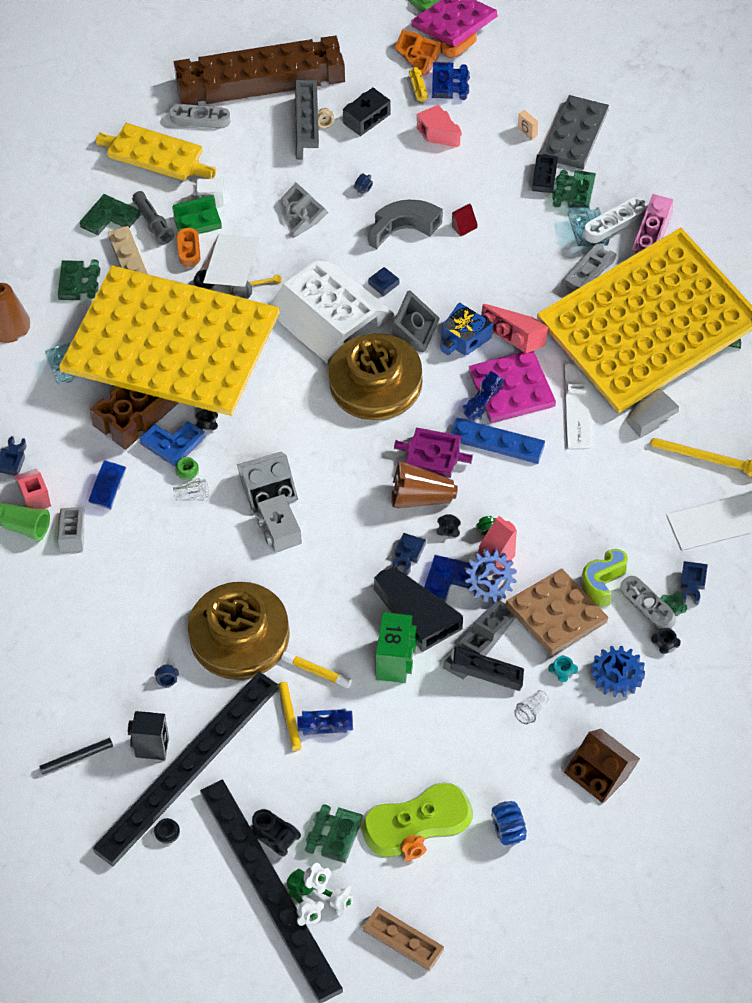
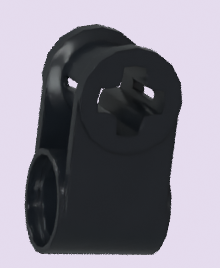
[252,809,301,857]

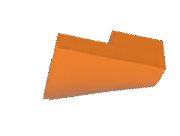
[395,29,442,76]

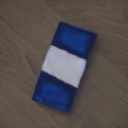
[88,460,127,510]

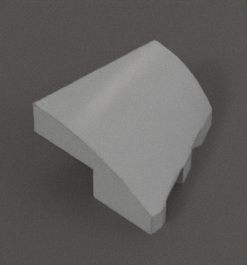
[281,182,329,237]
[627,389,679,438]

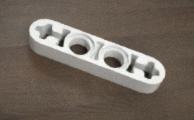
[583,196,649,243]

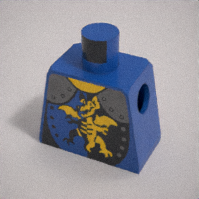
[440,302,493,355]

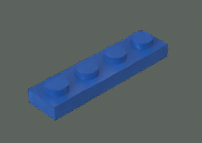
[450,418,545,464]

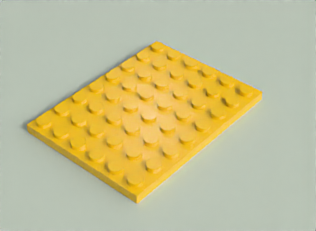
[537,227,752,414]
[59,265,280,416]

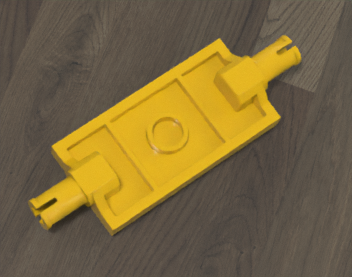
[96,123,216,181]

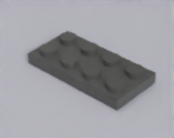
[543,95,609,170]

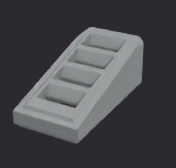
[57,507,85,553]

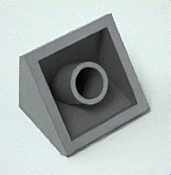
[392,290,440,352]

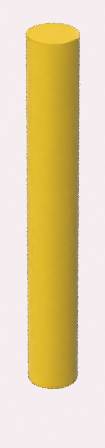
[278,682,302,751]

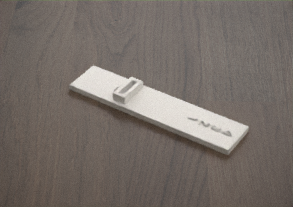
[565,364,591,449]

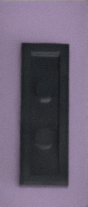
[450,647,524,691]

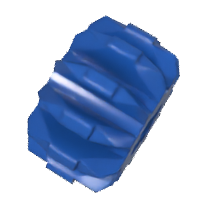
[491,801,527,846]

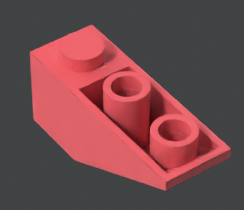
[481,304,548,353]

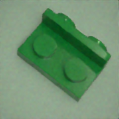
[172,195,222,234]

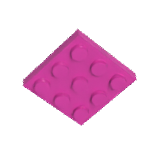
[411,0,498,47]
[469,351,556,423]

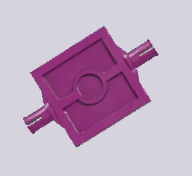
[394,427,473,478]

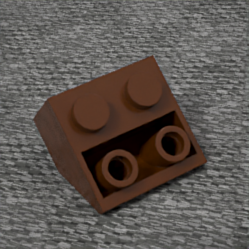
[564,729,640,803]

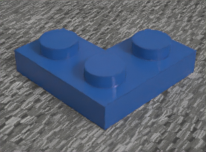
[140,421,206,467]

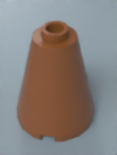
[0,283,30,343]
[391,462,458,508]

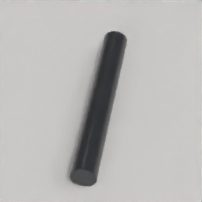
[39,737,113,775]

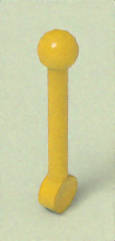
[249,275,282,286]

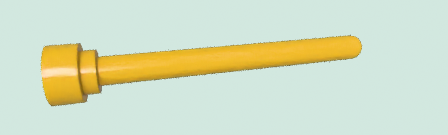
[650,438,752,477]

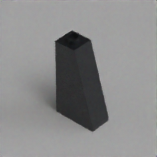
[374,566,463,652]

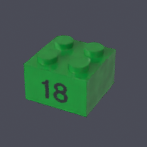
[376,612,417,683]

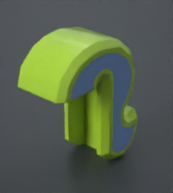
[581,549,628,607]

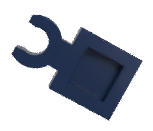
[0,436,27,475]
[393,533,426,575]
[680,561,708,605]

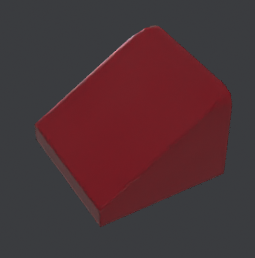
[452,203,478,236]

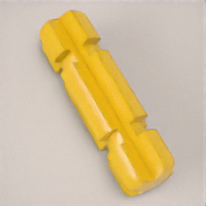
[409,67,428,103]

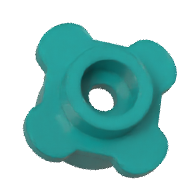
[548,655,578,682]

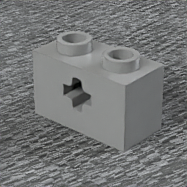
[255,494,302,553]

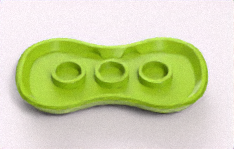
[361,783,473,857]

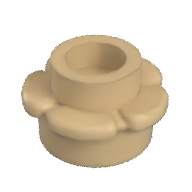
[318,108,334,128]

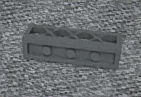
[295,80,319,160]

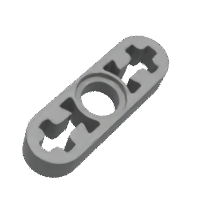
[170,104,231,128]
[620,576,676,630]

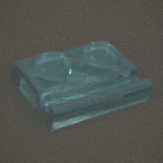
[567,207,610,246]

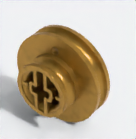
[329,333,423,420]
[188,582,290,680]

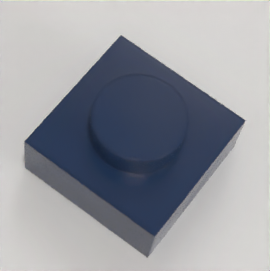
[368,267,400,296]

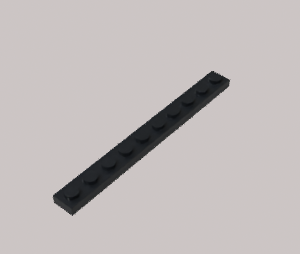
[93,671,279,867]
[200,779,343,1003]

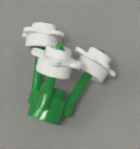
[287,863,353,926]

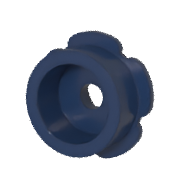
[354,173,373,194]
[154,664,179,687]

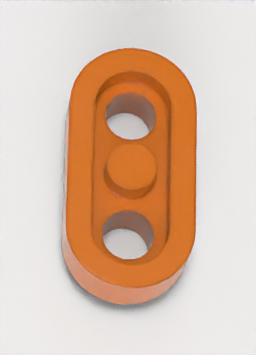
[441,32,477,58]
[177,228,201,267]

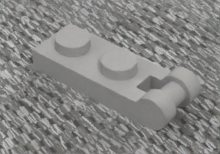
[564,243,617,291]

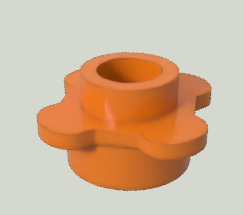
[400,835,427,862]

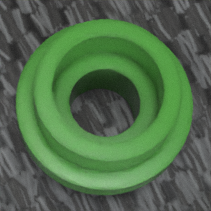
[176,457,199,480]

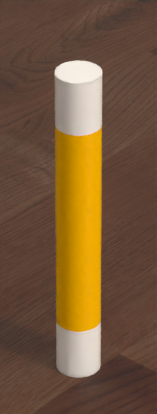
[281,651,352,688]

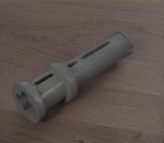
[132,191,175,245]

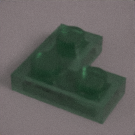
[80,194,140,236]

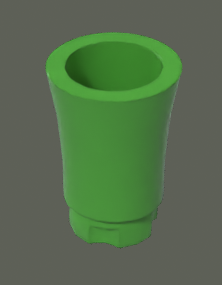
[0,503,50,542]

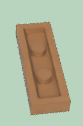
[363,906,444,972]

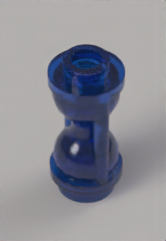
[462,371,505,421]
[297,708,353,736]

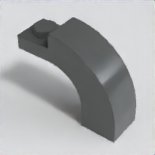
[368,199,443,249]

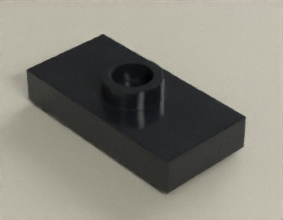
[532,154,558,193]

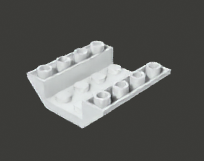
[271,260,394,364]

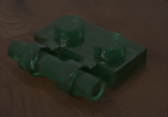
[552,170,596,211]
[58,259,101,300]
[304,804,363,863]

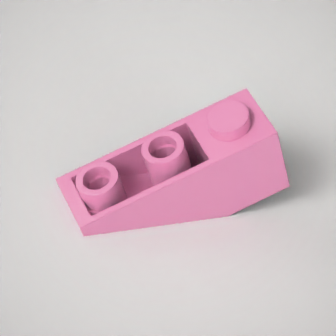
[632,194,673,253]

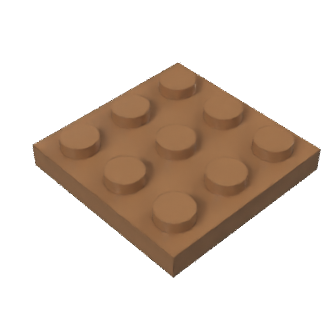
[505,568,609,656]

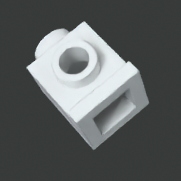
[193,176,225,206]

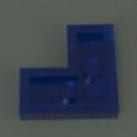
[424,555,481,603]

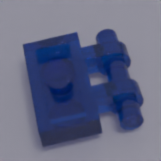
[432,62,470,100]

